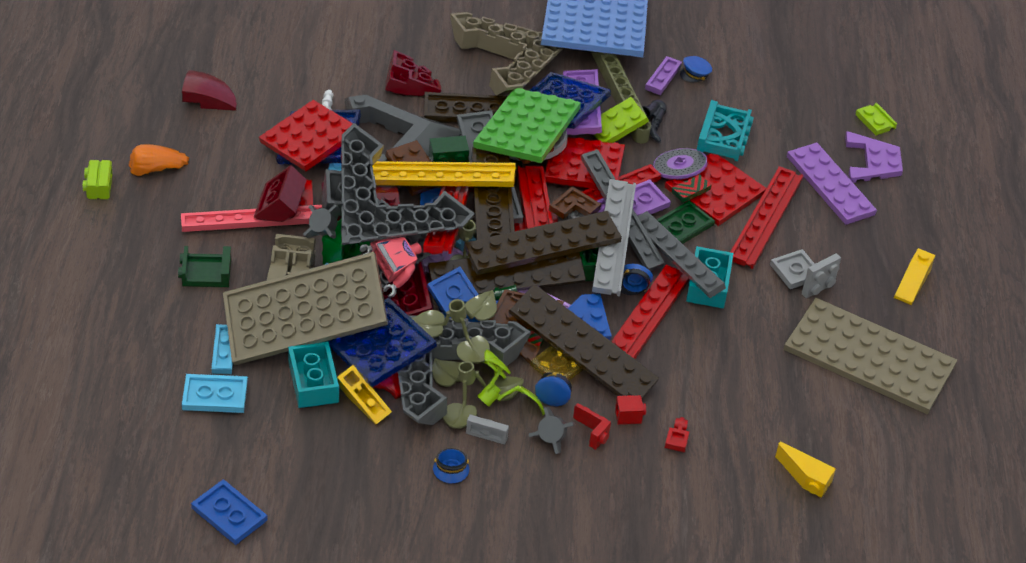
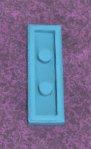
[211,324,233,374]

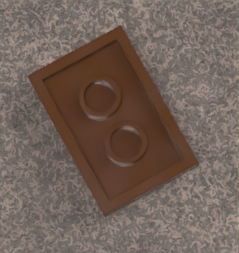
[385,140,440,196]

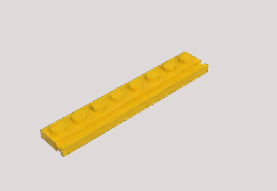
[372,161,516,187]

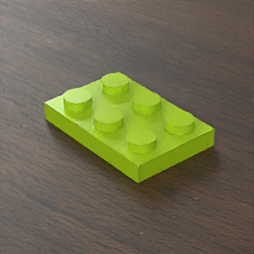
[593,97,649,143]

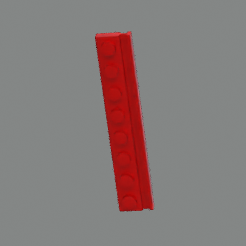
[516,166,553,229]
[730,166,803,269]
[423,186,471,255]
[611,264,690,359]

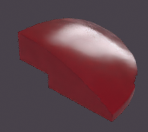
[385,50,441,96]
[182,70,236,111]

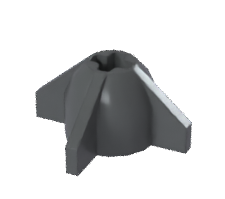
[303,204,341,239]
[529,407,575,454]

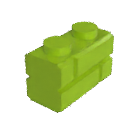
[83,160,113,199]

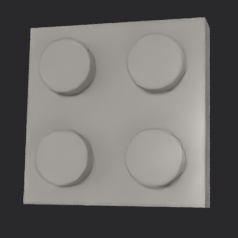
[770,249,814,289]
[802,253,841,299]

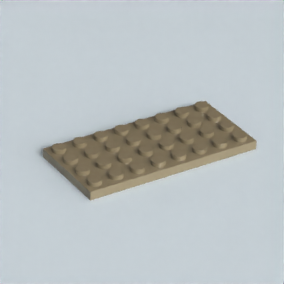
[223,252,388,365]
[784,298,957,415]

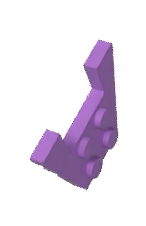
[845,131,903,183]

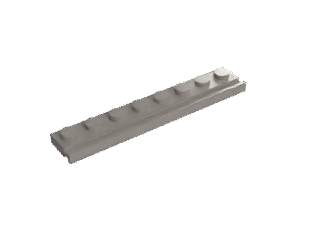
[592,179,636,296]

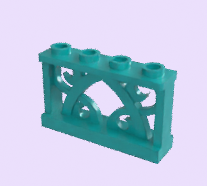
[697,100,754,162]

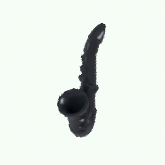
[642,99,667,143]

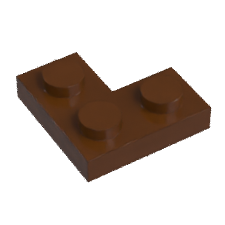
[549,187,601,219]

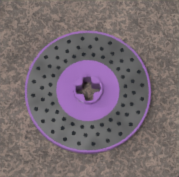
[653,148,707,179]

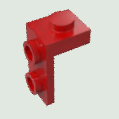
[573,403,611,450]

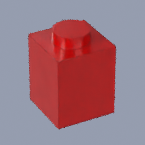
[615,395,646,424]

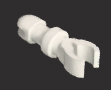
[322,90,334,111]

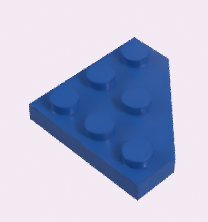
[567,294,611,341]

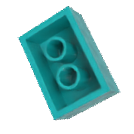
[686,246,734,309]
[288,342,339,408]

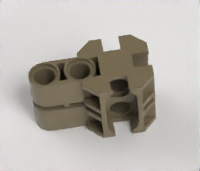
[267,234,316,280]

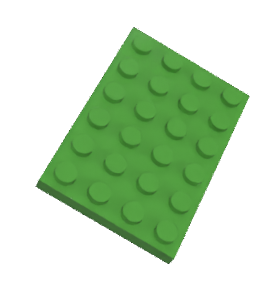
[473,88,581,163]

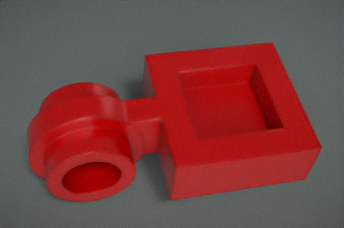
[665,417,689,452]

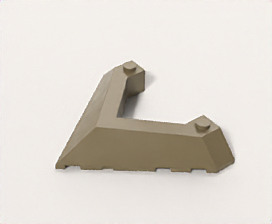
[450,12,564,96]

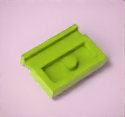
[855,103,897,135]

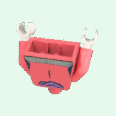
[360,237,422,298]

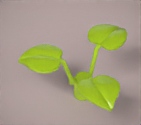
[478,349,545,415]

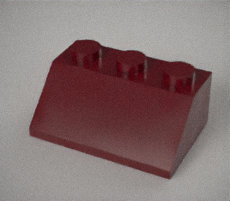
[254,165,307,222]

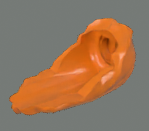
[129,144,189,176]

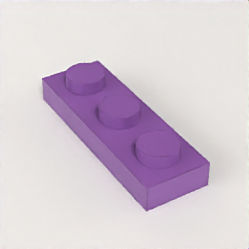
[645,56,682,95]

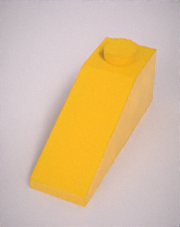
[894,248,936,305]
[337,365,392,425]
[775,441,836,498]

